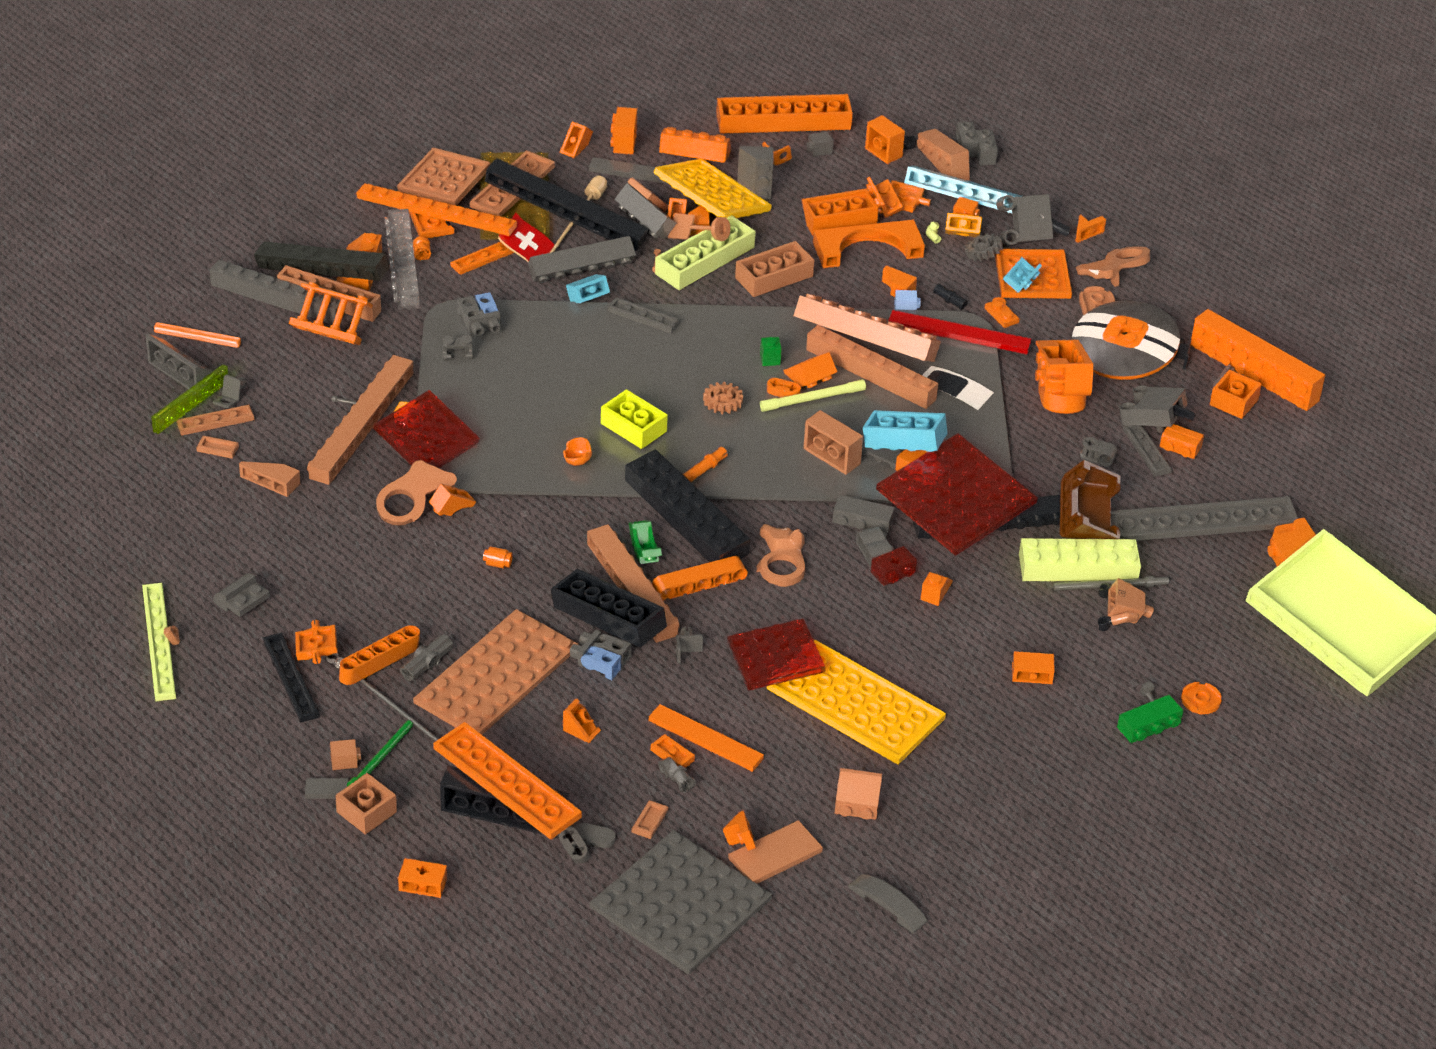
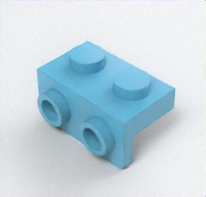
[1003,257,1042,293]

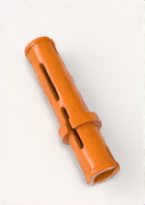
[683,447,728,482]

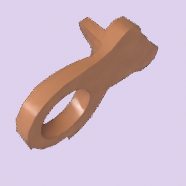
[1076,247,1150,287]
[376,460,457,525]
[756,524,805,587]

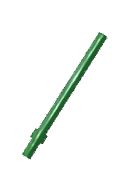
[347,720,413,787]

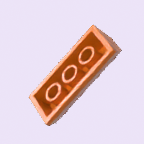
[659,127,731,163]
[802,188,878,235]
[336,233,382,292]

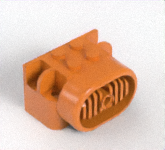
[1035,340,1093,414]

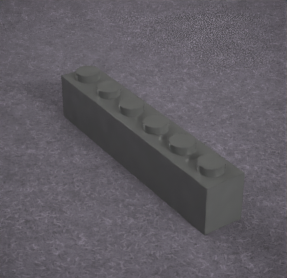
[528,236,636,283]

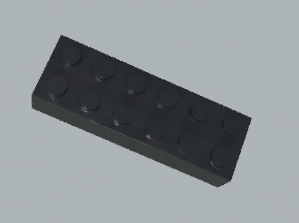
[550,569,667,648]
[440,765,570,838]

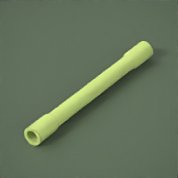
[760,379,866,412]

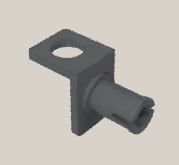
[213,375,247,409]
[675,626,703,664]

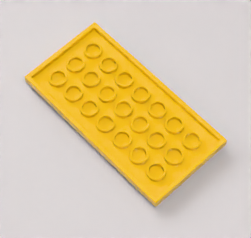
[767,640,946,765]

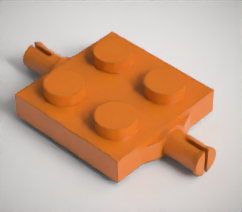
[890,180,931,213]
[295,620,337,664]

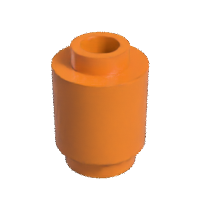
[483,546,513,569]

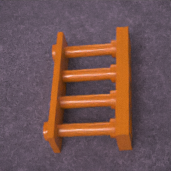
[289,282,373,345]

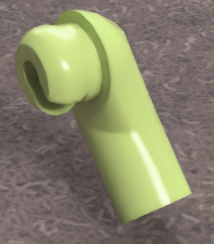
[926,221,941,244]

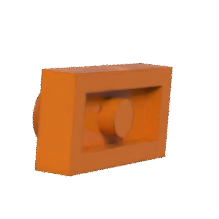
[650,734,695,768]

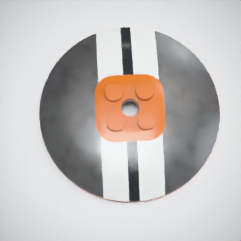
[1072,300,1180,380]

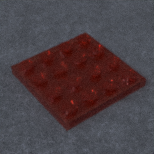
[373,390,480,468]
[727,619,826,691]

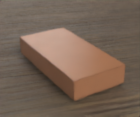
[196,436,239,458]
[632,800,668,839]

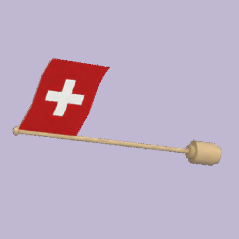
[498,176,607,262]

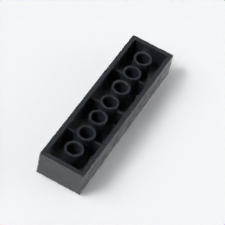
[625,449,750,562]

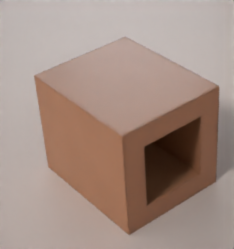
[330,739,361,770]

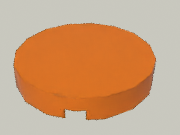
[1181,682,1221,714]

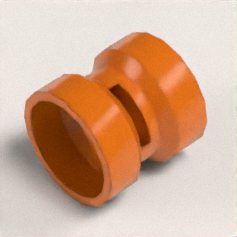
[413,236,431,260]

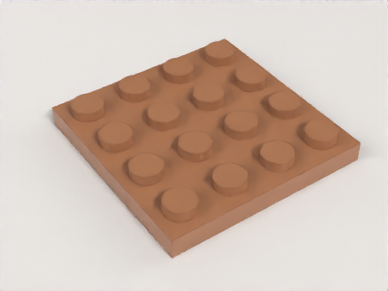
[397,148,491,206]

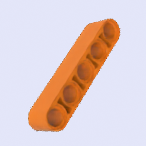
[652,556,748,601]
[339,625,420,685]

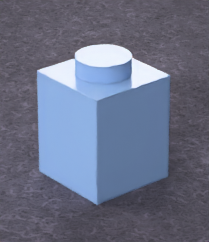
[894,290,920,310]

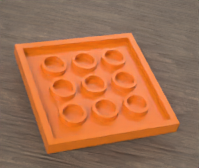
[995,249,1072,299]

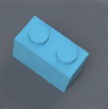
[566,274,610,303]

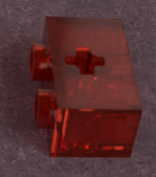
[871,546,917,586]

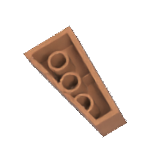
[917,129,970,181]

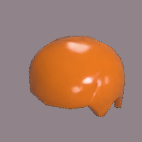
[563,437,592,466]

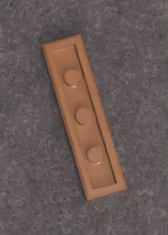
[176,405,254,436]

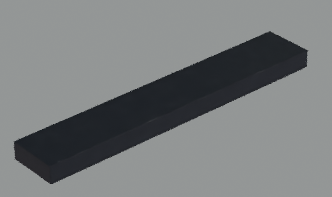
[263,632,320,723]

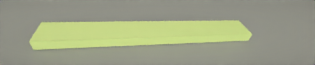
[142,583,176,701]

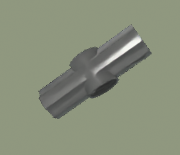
[400,634,453,681]

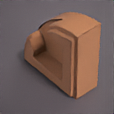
[164,626,180,645]

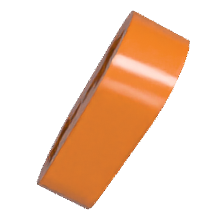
[767,378,801,397]

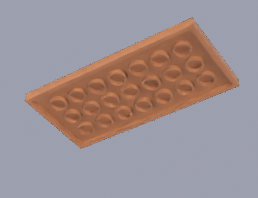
[413,609,579,735]

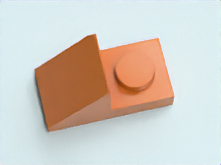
[1075,215,1106,243]
[723,810,756,851]

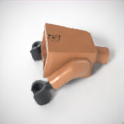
[1098,578,1154,631]

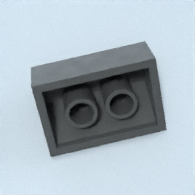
[737,146,773,200]

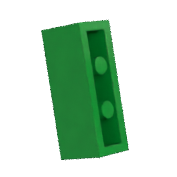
[1117,695,1183,743]

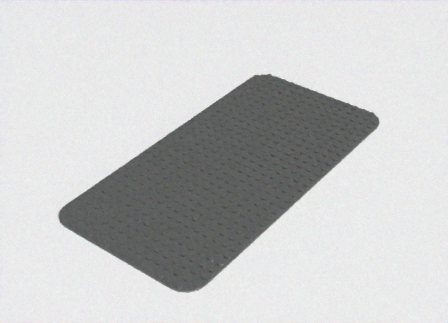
[411,300,1013,504]

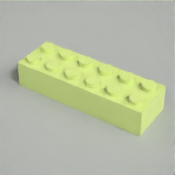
[655,215,755,290]
[1019,538,1141,581]

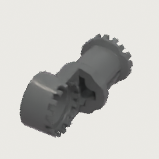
[658,757,696,793]

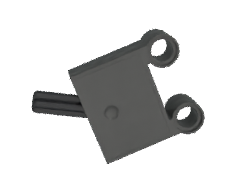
[996,194,1071,246]
[1119,385,1196,432]

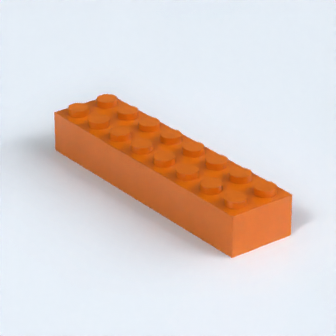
[716,94,852,133]
[1190,309,1325,411]

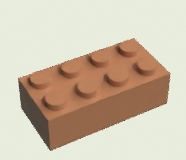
[735,241,814,297]

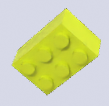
[601,389,668,449]

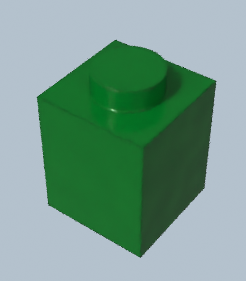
[760,337,782,366]

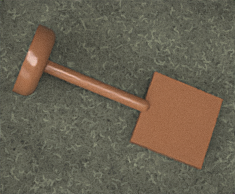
[668,214,731,241]

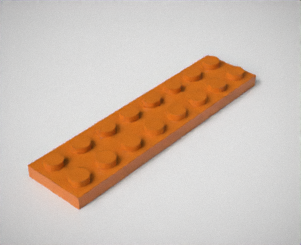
[433,722,582,840]

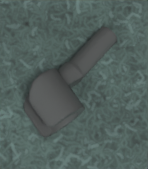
[1140,681,1155,702]

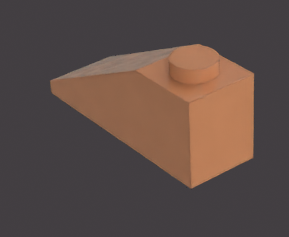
[239,461,300,497]

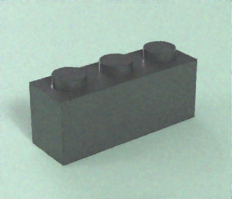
[832,495,895,535]

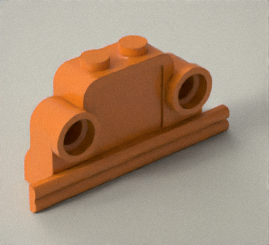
[1268,518,1316,566]

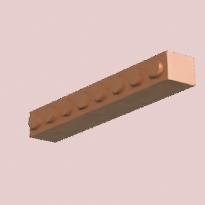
[806,325,938,409]
[587,524,680,643]

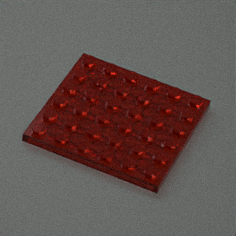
[876,433,1038,556]

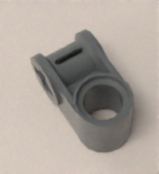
[1080,437,1117,467]

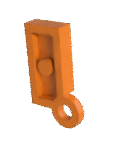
[985,297,1020,328]

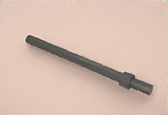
[1053,576,1169,591]

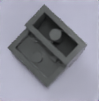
[214,573,270,617]

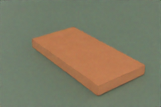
[728,820,823,884]

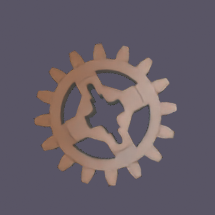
[703,382,743,414]

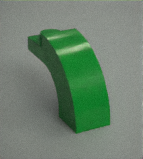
[629,520,662,564]

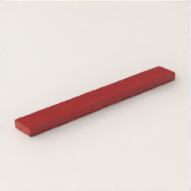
[888,310,1031,354]

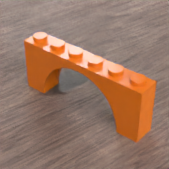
[813,220,925,268]

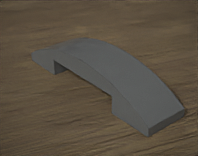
[848,874,928,934]

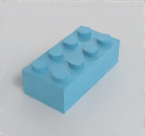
[863,410,947,452]

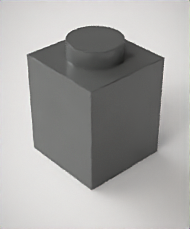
[806,131,833,156]

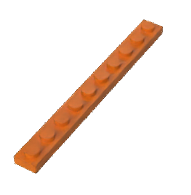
[356,183,517,236]

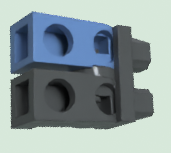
[457,292,500,337]
[570,630,631,680]

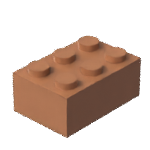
[803,410,863,475]

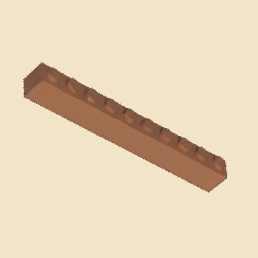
[307,355,413,485]

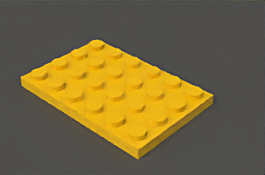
[654,159,772,219]

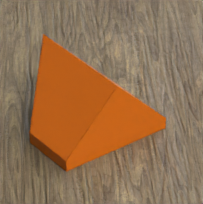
[563,699,601,743]

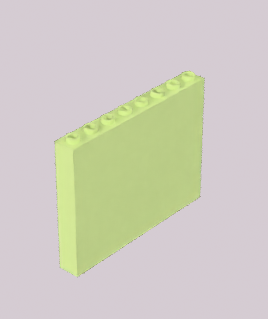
[1246,529,1436,697]

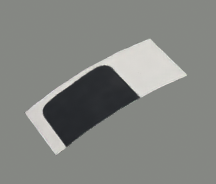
[922,366,994,410]

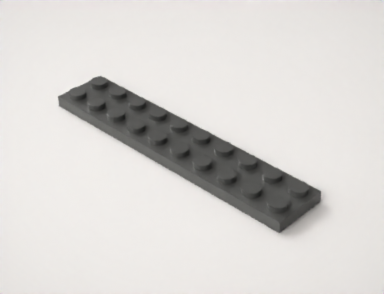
[1111,497,1298,541]

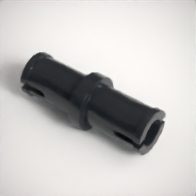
[933,284,968,310]

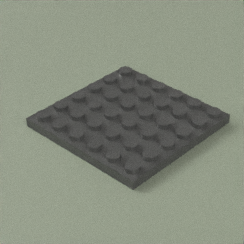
[590,830,772,974]

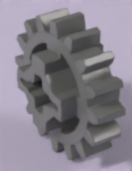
[965,233,1003,261]

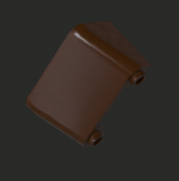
[1060,460,1121,539]

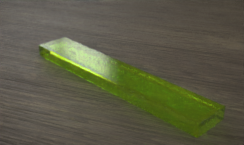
[151,364,229,434]

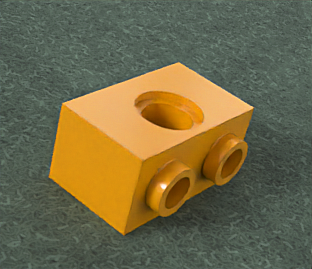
[945,213,982,237]

